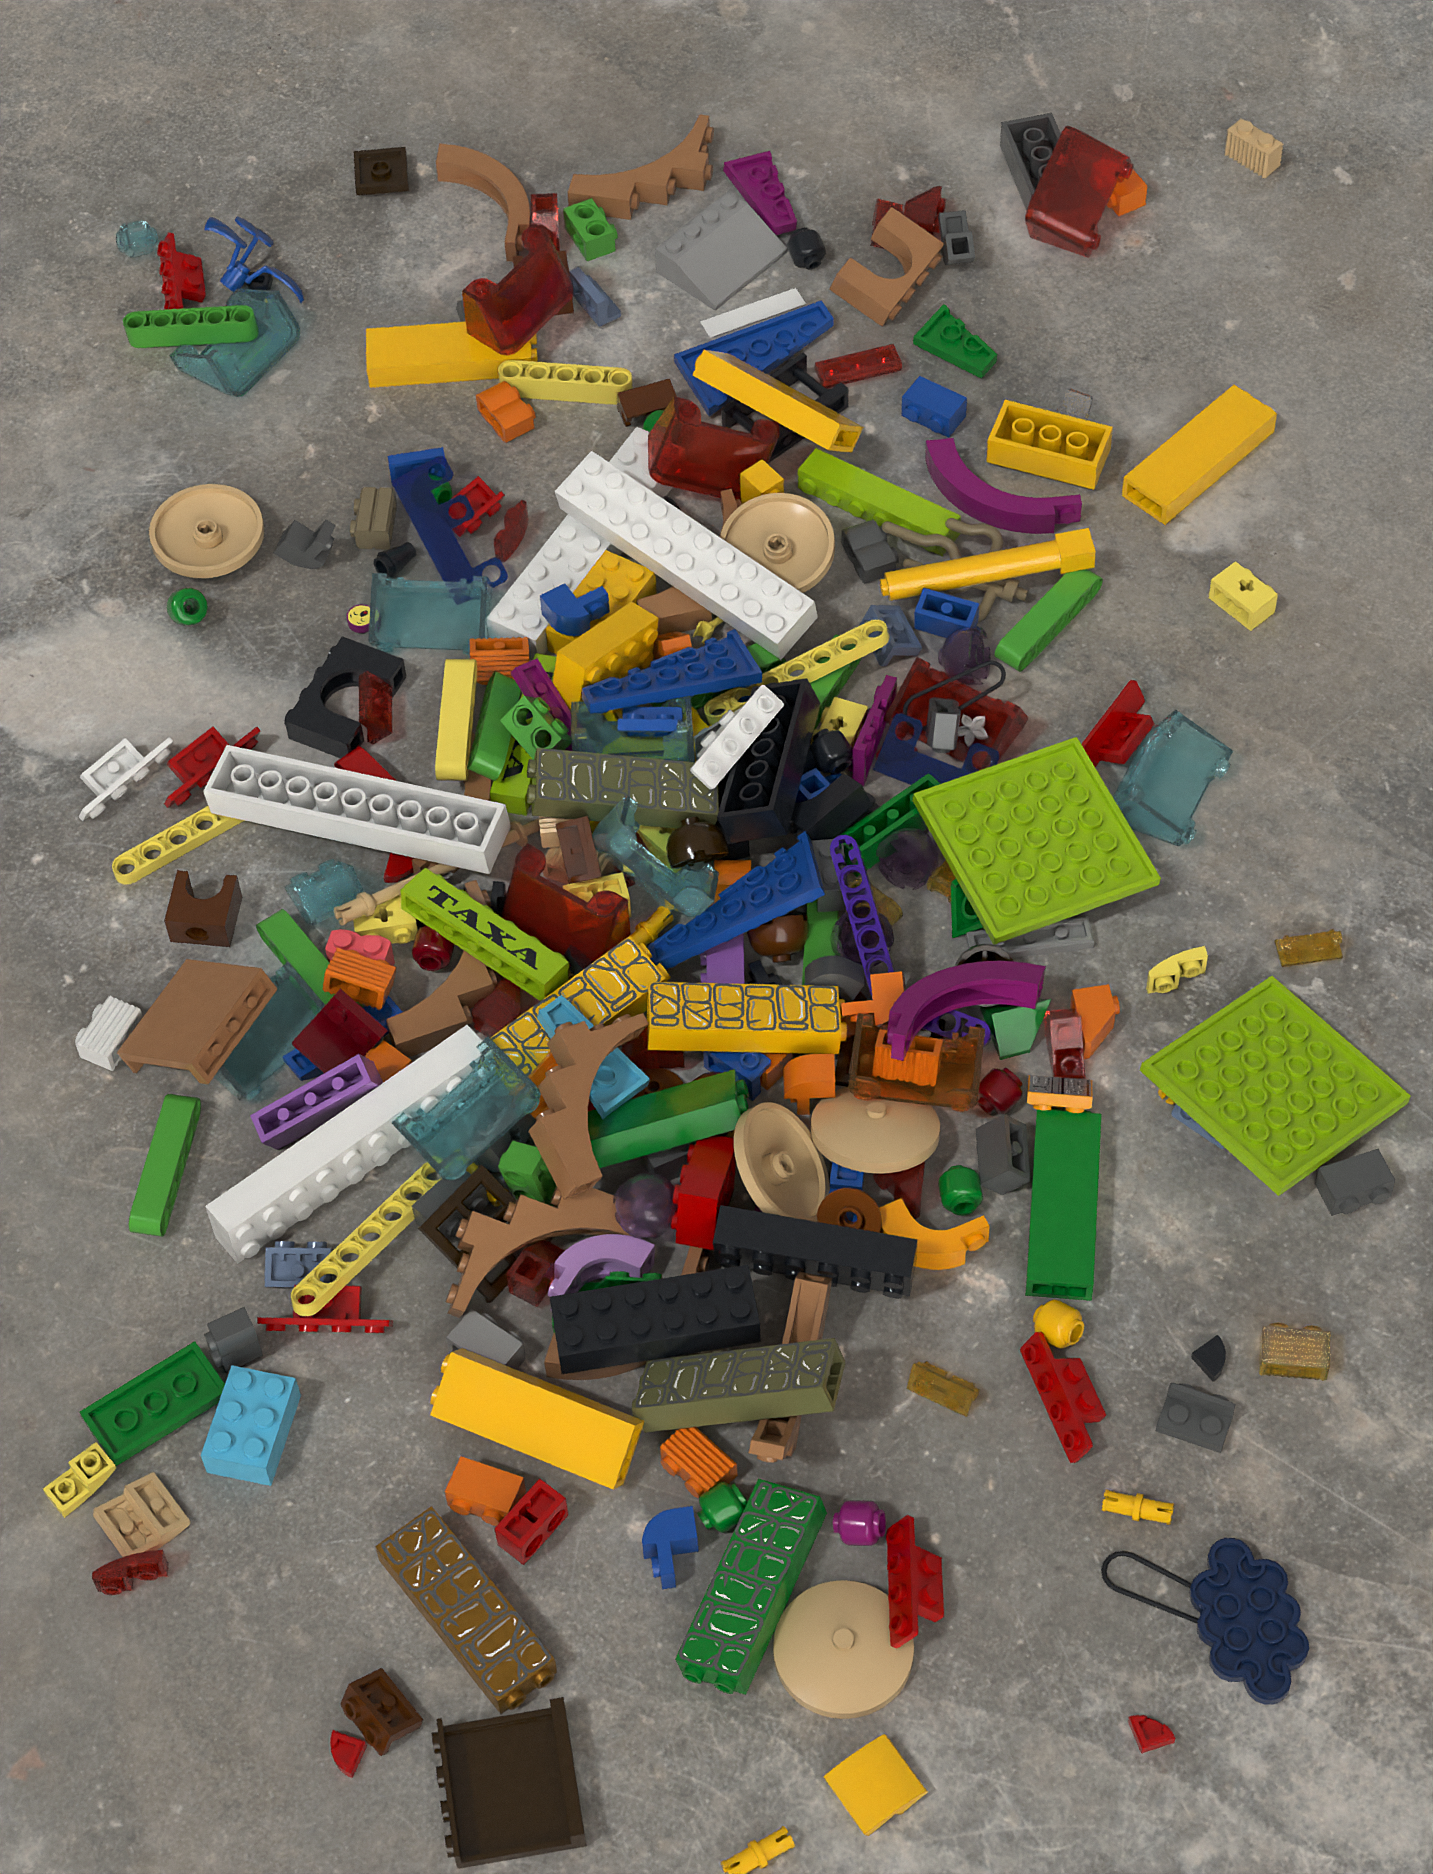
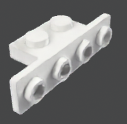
[690,685,784,790]
[79,737,174,821]

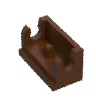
[617,378,680,427]
[555,816,602,884]

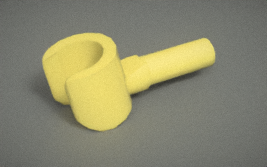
[693,617,723,644]

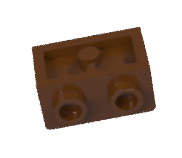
[341,1668,423,1756]

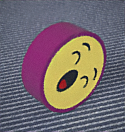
[346,604,376,633]

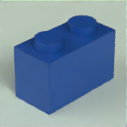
[901,376,967,438]
[914,588,979,645]

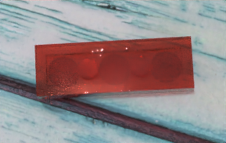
[815,344,902,389]

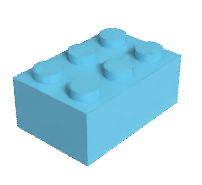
[201,1365,301,1486]

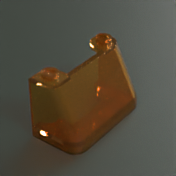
[848,1013,985,1112]

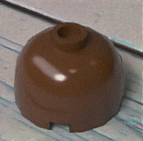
[747,915,809,963]

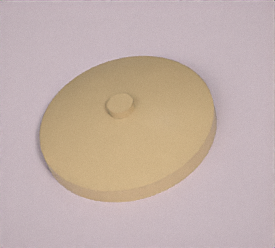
[149,484,264,578]
[720,493,835,593]
[811,1084,940,1173]
[734,1102,830,1222]
[773,1580,914,1719]

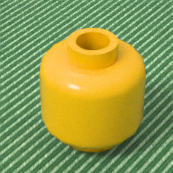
[1033,1299,1084,1349]

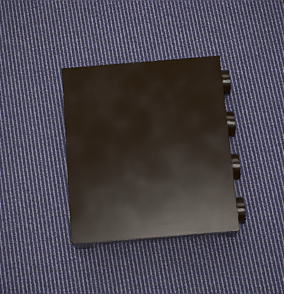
[432,1697,587,1869]

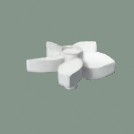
[958,714,988,748]

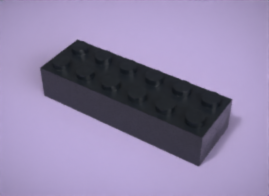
[717,678,820,843]
[713,1205,918,1299]
[550,1264,761,1375]

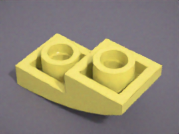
[1146,946,1208,994]
[43,1442,116,1518]

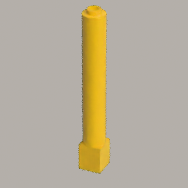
[880,528,1096,601]

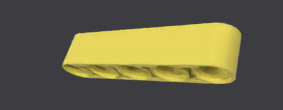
[498,360,633,405]
[435,659,477,781]

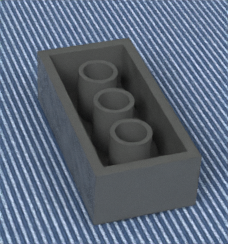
[1000,113,1082,218]

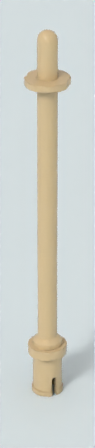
[334,818,540,926]

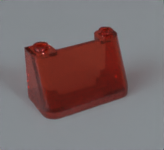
[1025,125,1133,258]
[462,223,573,356]
[648,396,779,501]
[883,657,1028,773]
[502,843,631,967]

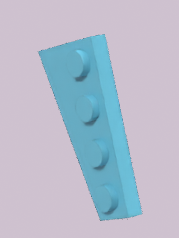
[537,995,650,1119]

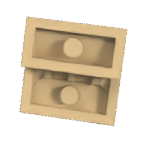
[93,1472,190,1566]

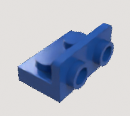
[387,447,448,487]
[617,707,683,738]
[703,1051,771,1101]

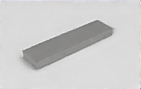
[966,916,1094,958]

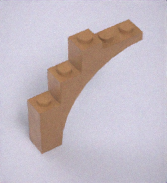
[567,114,714,220]
[637,489,742,635]
[386,880,498,1058]
[529,1013,649,1199]
[445,1187,641,1318]
[749,1272,833,1462]

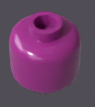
[833,1500,886,1546]

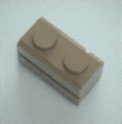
[350,487,397,550]

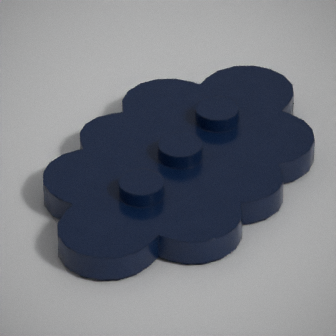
[1189,1538,1309,1705]

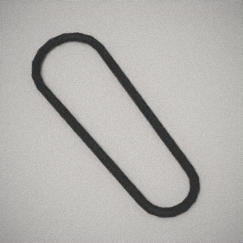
[903,660,1006,731]
[1101,1551,1198,1624]

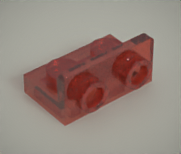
[359,671,393,745]

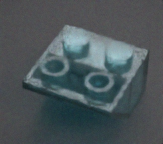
[284,859,364,926]

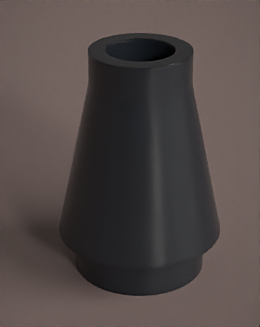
[374,542,416,578]

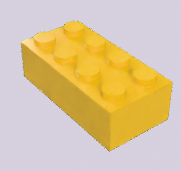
[986,400,1113,490]
[546,550,657,655]
[553,601,659,714]

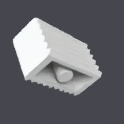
[75,996,143,1071]

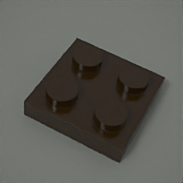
[354,147,409,196]

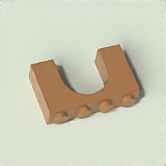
[829,207,944,327]

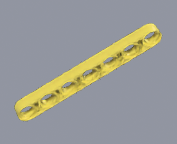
[704,620,890,725]
[112,806,245,884]
[291,1160,449,1316]

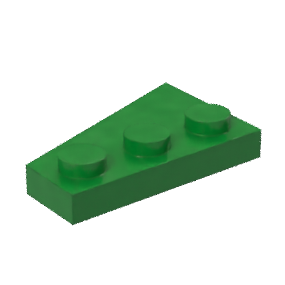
[913,304,997,379]

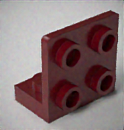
[292,988,388,1073]

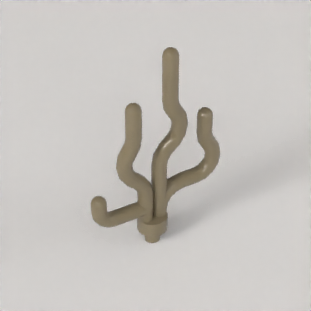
[882,518,1028,622]

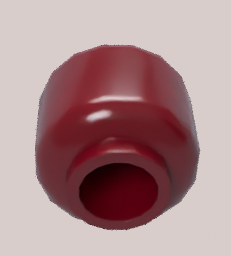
[412,926,455,971]
[976,1067,1023,1115]

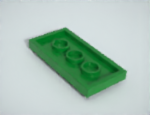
[79,1341,225,1466]

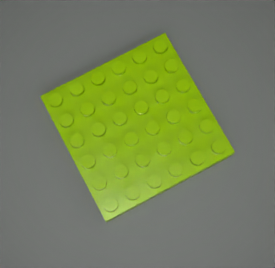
[912,737,1161,945]
[1139,976,1411,1196]

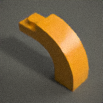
[879,1198,990,1270]

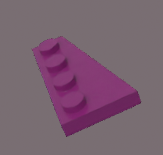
[723,151,797,235]
[849,675,897,787]

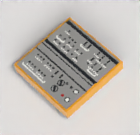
[1027,1075,1093,1113]

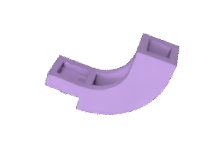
[548,1234,655,1312]

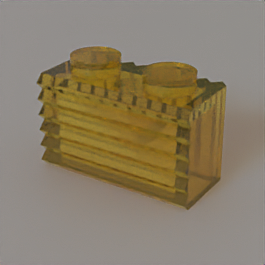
[1259,1323,1331,1381]

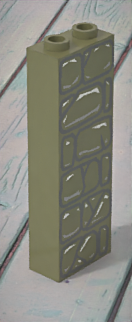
[527,748,719,828]
[632,1338,846,1433]

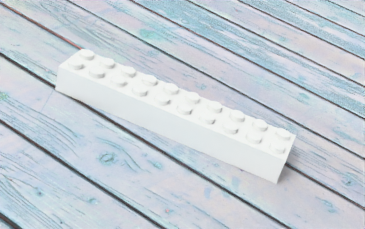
[486,427,686,660]
[555,451,818,660]
[203,745,511,874]
[205,1025,496,1264]

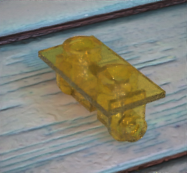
[1274,929,1343,967]
[906,1361,980,1417]

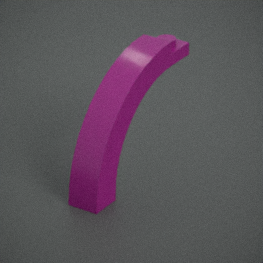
[925,438,1082,534]
[887,961,1046,1061]

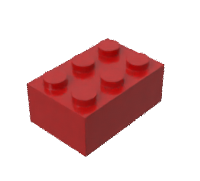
[671,1135,736,1250]

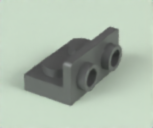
[1156,1382,1236,1453]

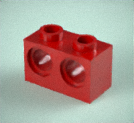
[494,1478,568,1565]

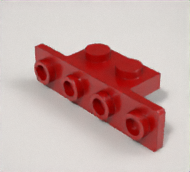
[157,232,206,310]
[1081,680,1155,767]
[164,726,261,808]
[257,1285,393,1333]
[1020,1332,1106,1463]
[886,1515,944,1649]

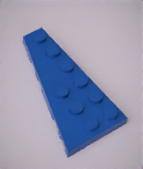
[674,300,834,417]
[582,629,762,714]
[648,831,825,969]

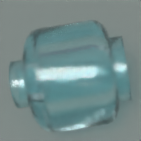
[116,220,158,257]

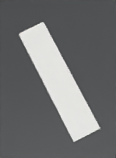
[700,288,806,338]

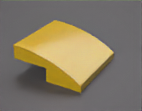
[823,1734,928,1836]

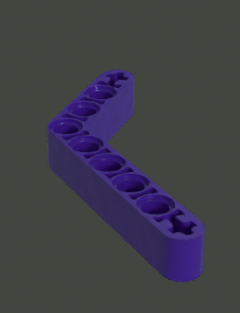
[830,835,992,1049]

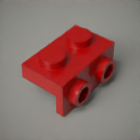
[437,476,505,537]

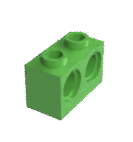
[563,198,618,262]
[500,696,573,760]
[498,1141,557,1206]

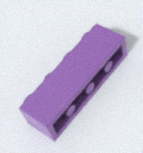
[700,933,745,984]
[250,1054,383,1150]

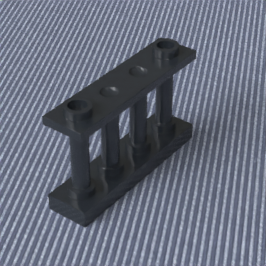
[721,353,849,464]

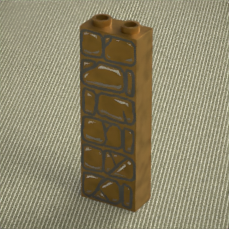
[375,1506,557,1714]

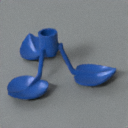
[204,216,304,303]

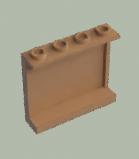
[117,959,277,1084]

